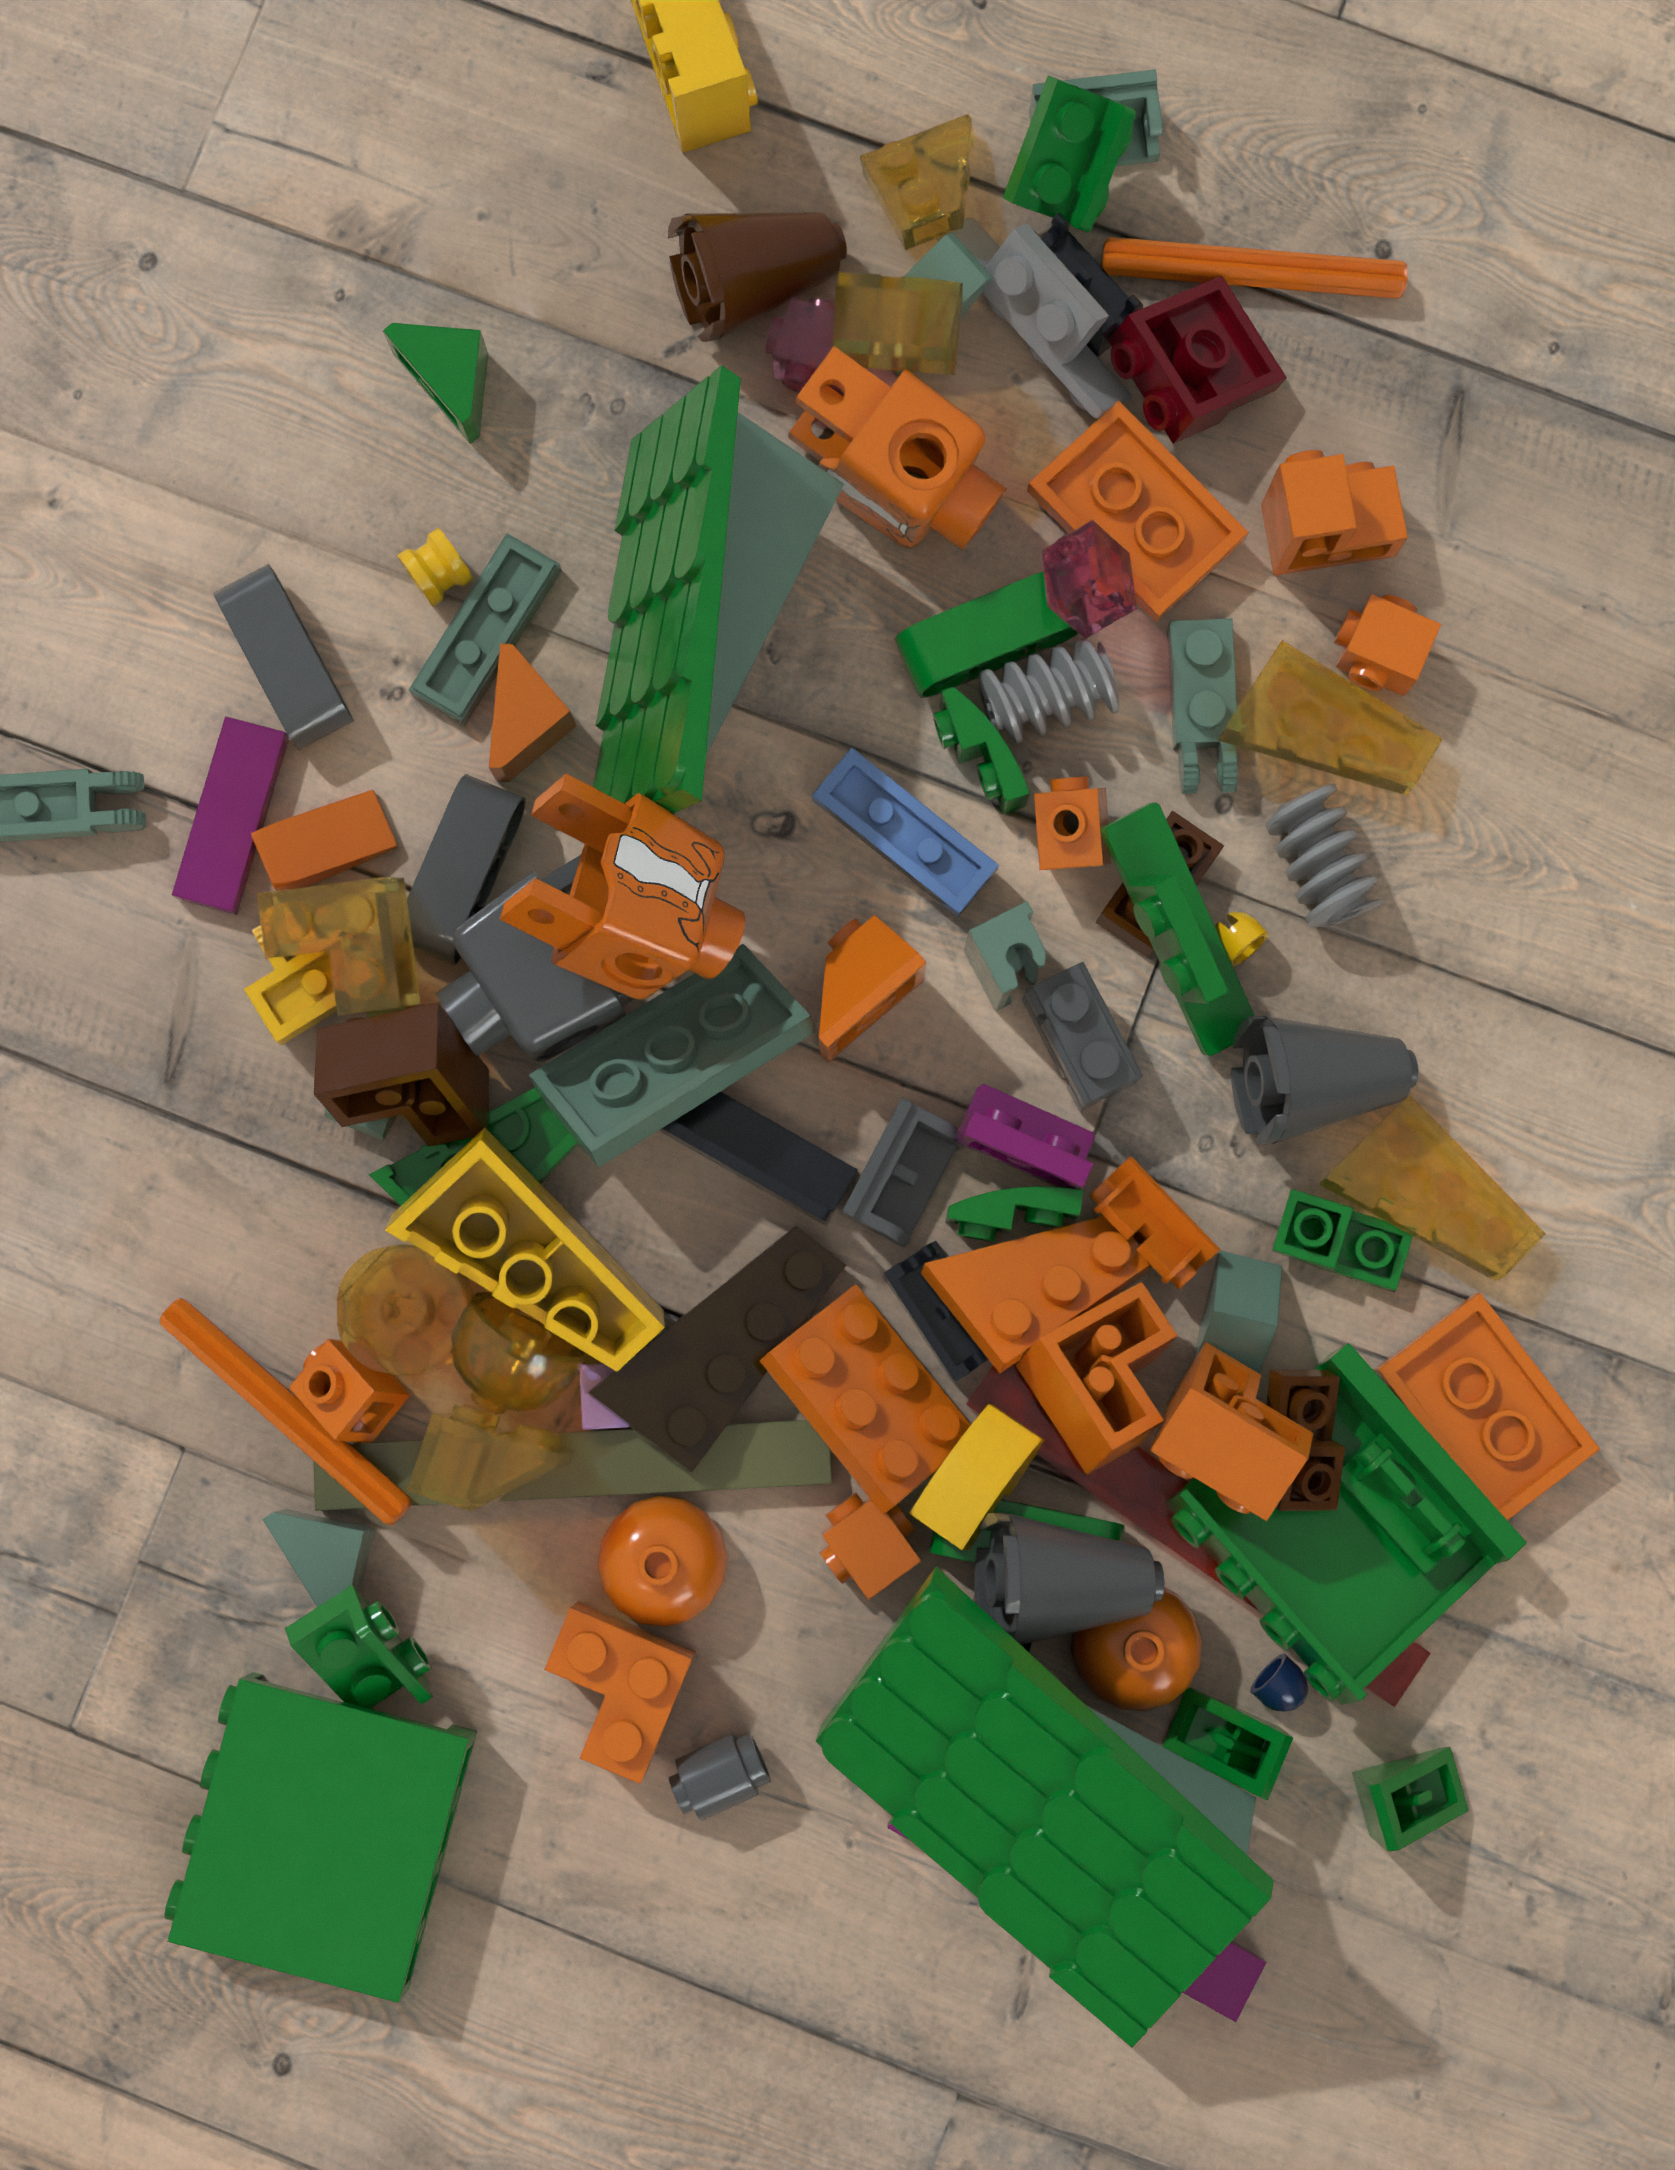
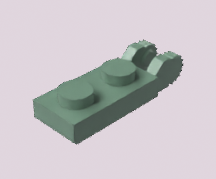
[1167,618,1239,794]
[0,769,146,842]

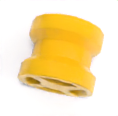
[397,527,474,607]

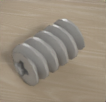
[979,639,1119,744]
[1265,783,1385,927]

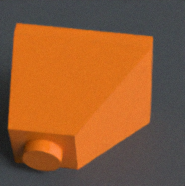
[819,915,927,1063]

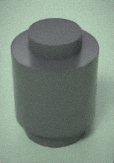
[669,1733,771,1821]

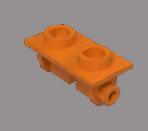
[1089,1156,1220,1290]

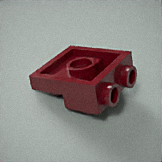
[1109,276,1287,444]

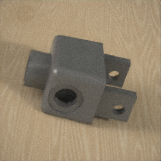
[436,855,634,1062]

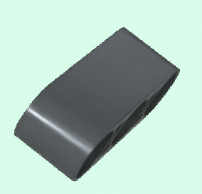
[213,564,354,751]
[394,774,526,965]

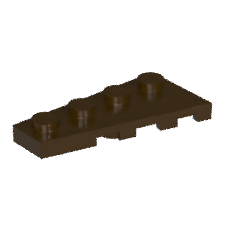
[586,1226,847,1472]

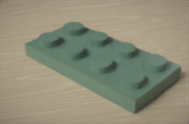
[529,944,815,1168]

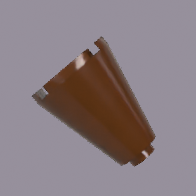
[668,212,847,342]

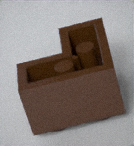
[314,1002,489,1147]

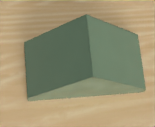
[1192,1250,1282,1374]
[262,1509,375,1607]

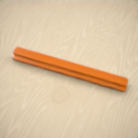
[1101,237,1408,299]
[159,1298,412,1526]

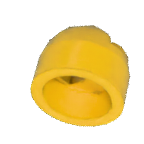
[1215,912,1269,967]

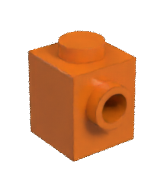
[1334,594,1441,696]
[1034,776,1111,870]
[289,1339,410,1443]
[819,1492,921,1600]

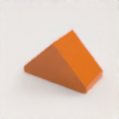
[489,643,576,782]

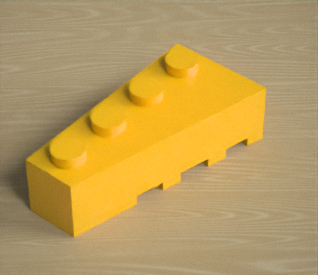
[630,0,758,153]
[385,1128,665,1372]

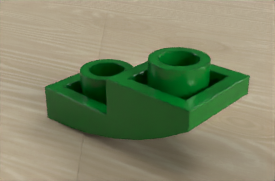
[933,687,1030,815]
[945,1186,1084,1242]
[1272,1189,1415,1293]

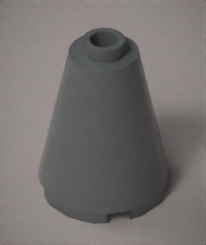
[1231,1016,1418,1145]
[975,1512,1165,1645]

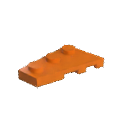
[921,1216,1151,1374]

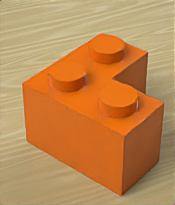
[1261,450,1408,576]
[1016,1282,1178,1475]
[1150,1342,1313,1521]
[544,1602,696,1784]

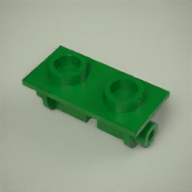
[1341,1433,1471,1575]

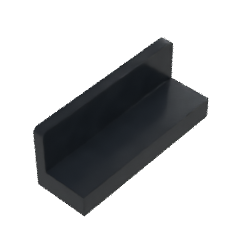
[660,1092,858,1226]

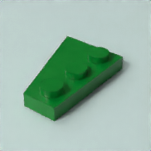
[368,1088,579,1206]

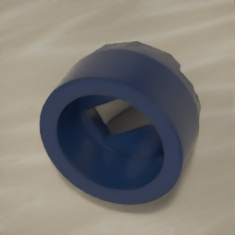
[1250,1654,1308,1712]

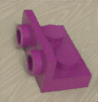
[954,1084,1095,1190]

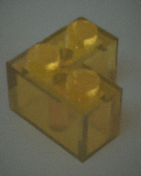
[257,877,421,1016]

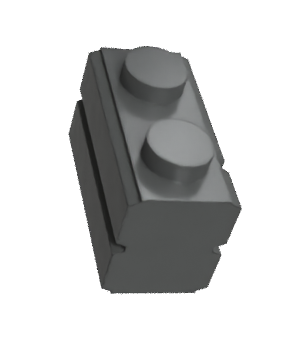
[1022,962,1142,1112]

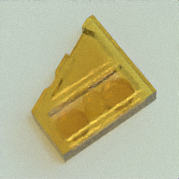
[860,113,975,250]

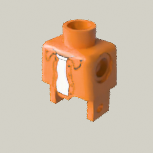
[788,346,1007,551]
[499,773,746,1000]

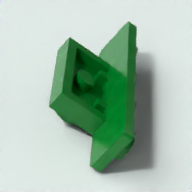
[1101,802,1255,1056]

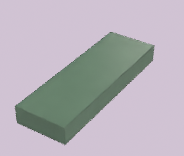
[409,533,562,726]

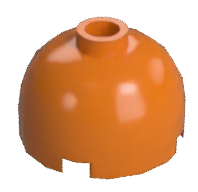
[598,1495,728,1627]
[1071,1587,1202,1711]

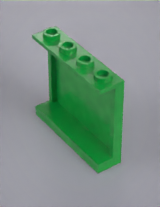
[1165,1343,1527,1705]
[164,1672,477,2003]

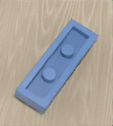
[812,747,999,918]

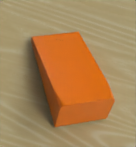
[251,789,399,897]

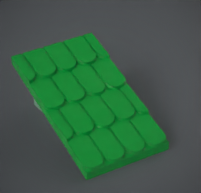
[593,365,844,814]
[815,1566,1274,2048]

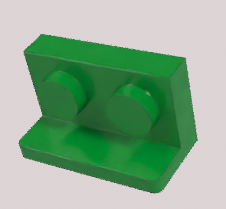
[1003,75,1136,233]
[285,1585,433,1709]

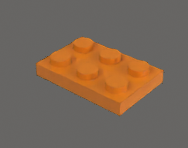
[1027,401,1249,623]
[760,1284,971,1514]
[1374,1292,1600,1520]

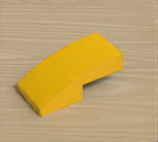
[909,1404,1045,1551]

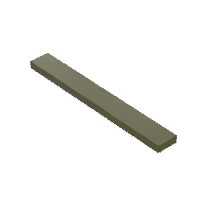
[313,1420,832,1511]

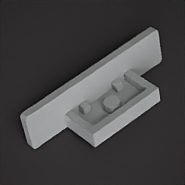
[935,218,1131,418]

